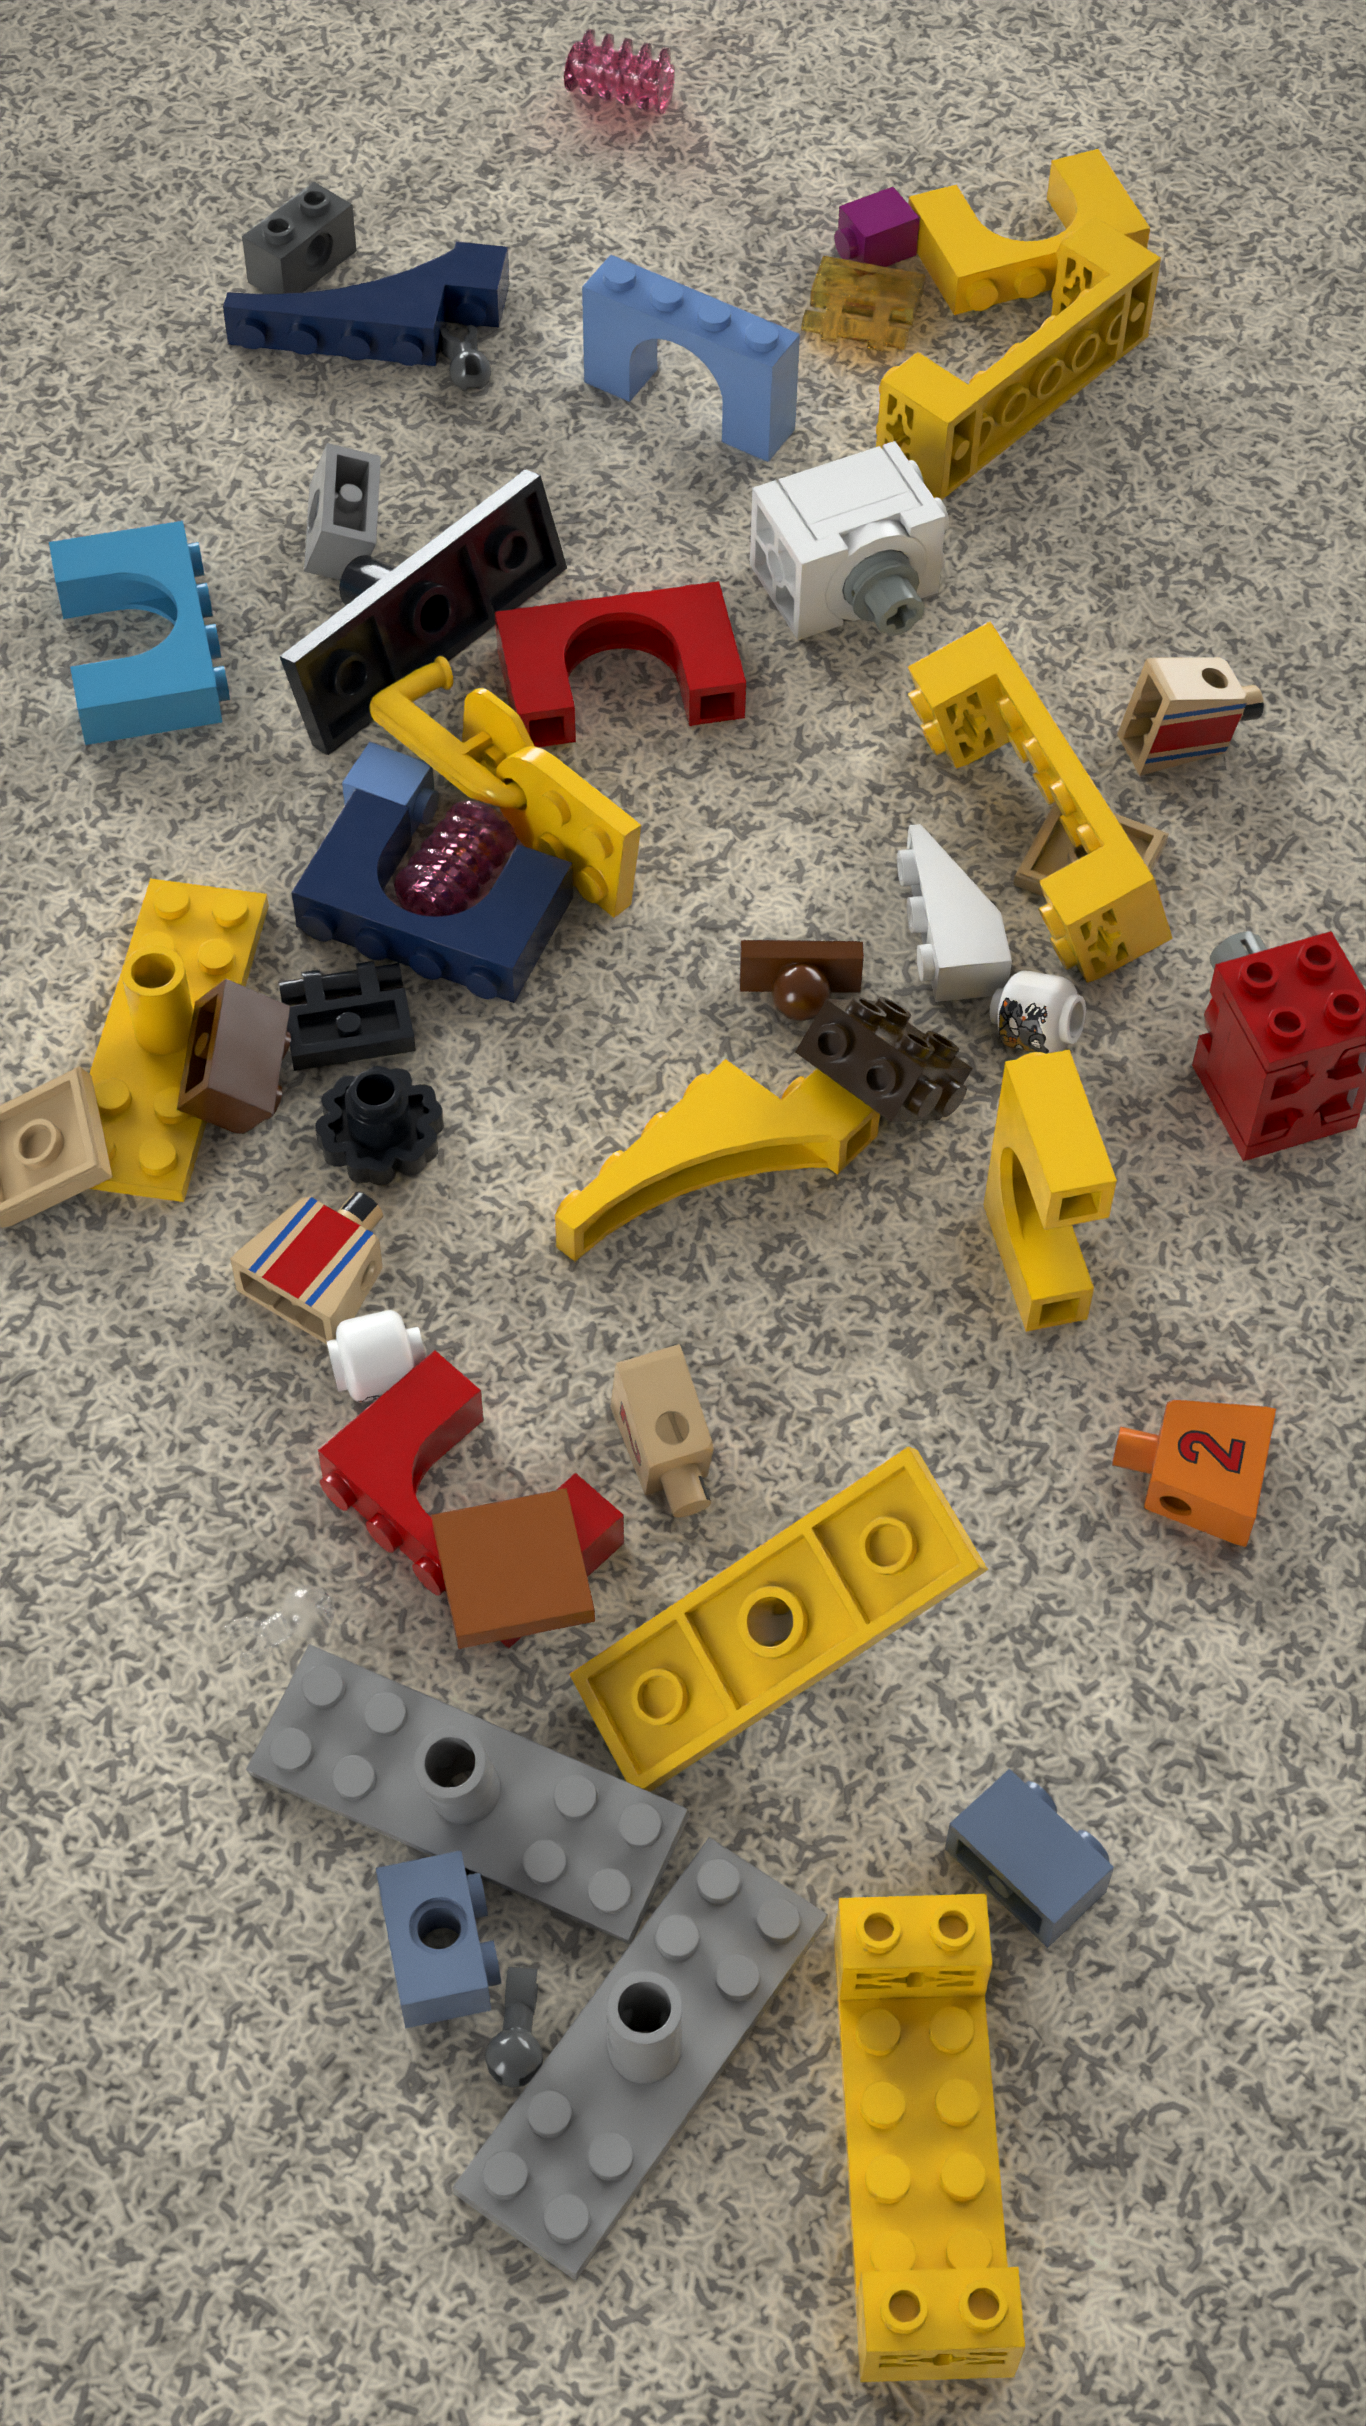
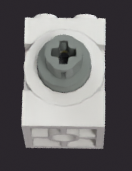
[750,441,949,640]

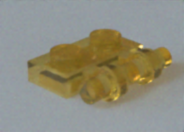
[801,255,925,352]

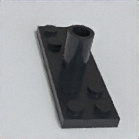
[279,469,567,755]

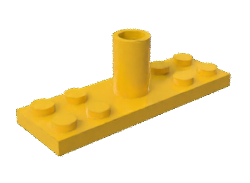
[89,878,269,1202]
[569,1446,988,1792]

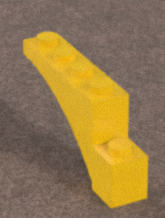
[555,1059,880,1261]

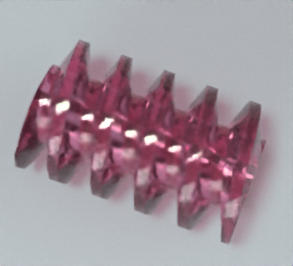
[563,28,675,114]
[394,800,517,917]

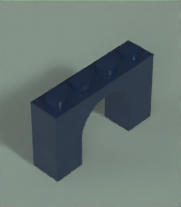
[291,789,573,1003]

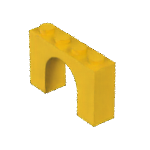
[908,149,1150,315]
[983,1049,1117,1332]

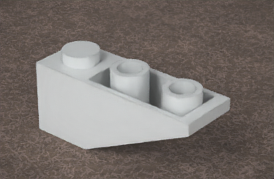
[897,824,1012,1002]

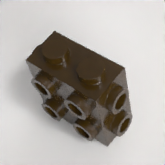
[795,996,973,1122]

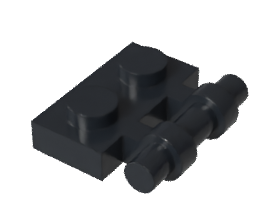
[278,961,416,1071]

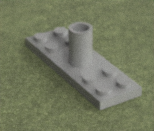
[246,1644,690,1944]
[453,1837,828,2281]

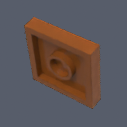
[431,1488,595,1649]

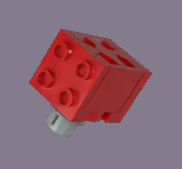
[1192,931,1366,1162]

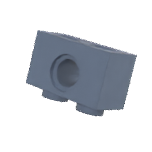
[376,1850,502,2029]

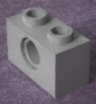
[304,443,381,580]

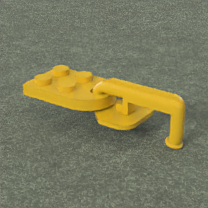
[369,656,641,918]

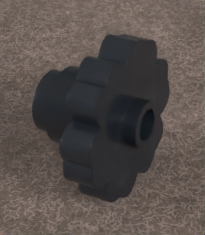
[315,1066,444,1186]

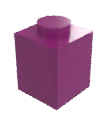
[834,187,920,275]

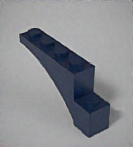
[223,241,510,366]

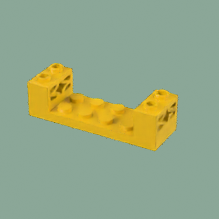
[876,217,1161,500]
[907,621,1173,983]
[834,1894,1025,2382]

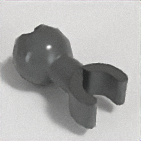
[441,325,491,391]
[484,1967,543,2088]

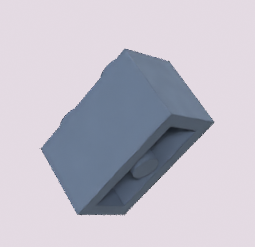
[945,1769,1114,1948]

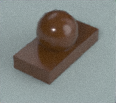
[740,940,864,1022]

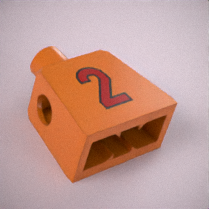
[1112,1400,1276,1547]

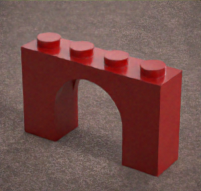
[495,581,746,747]
[318,1350,624,1649]

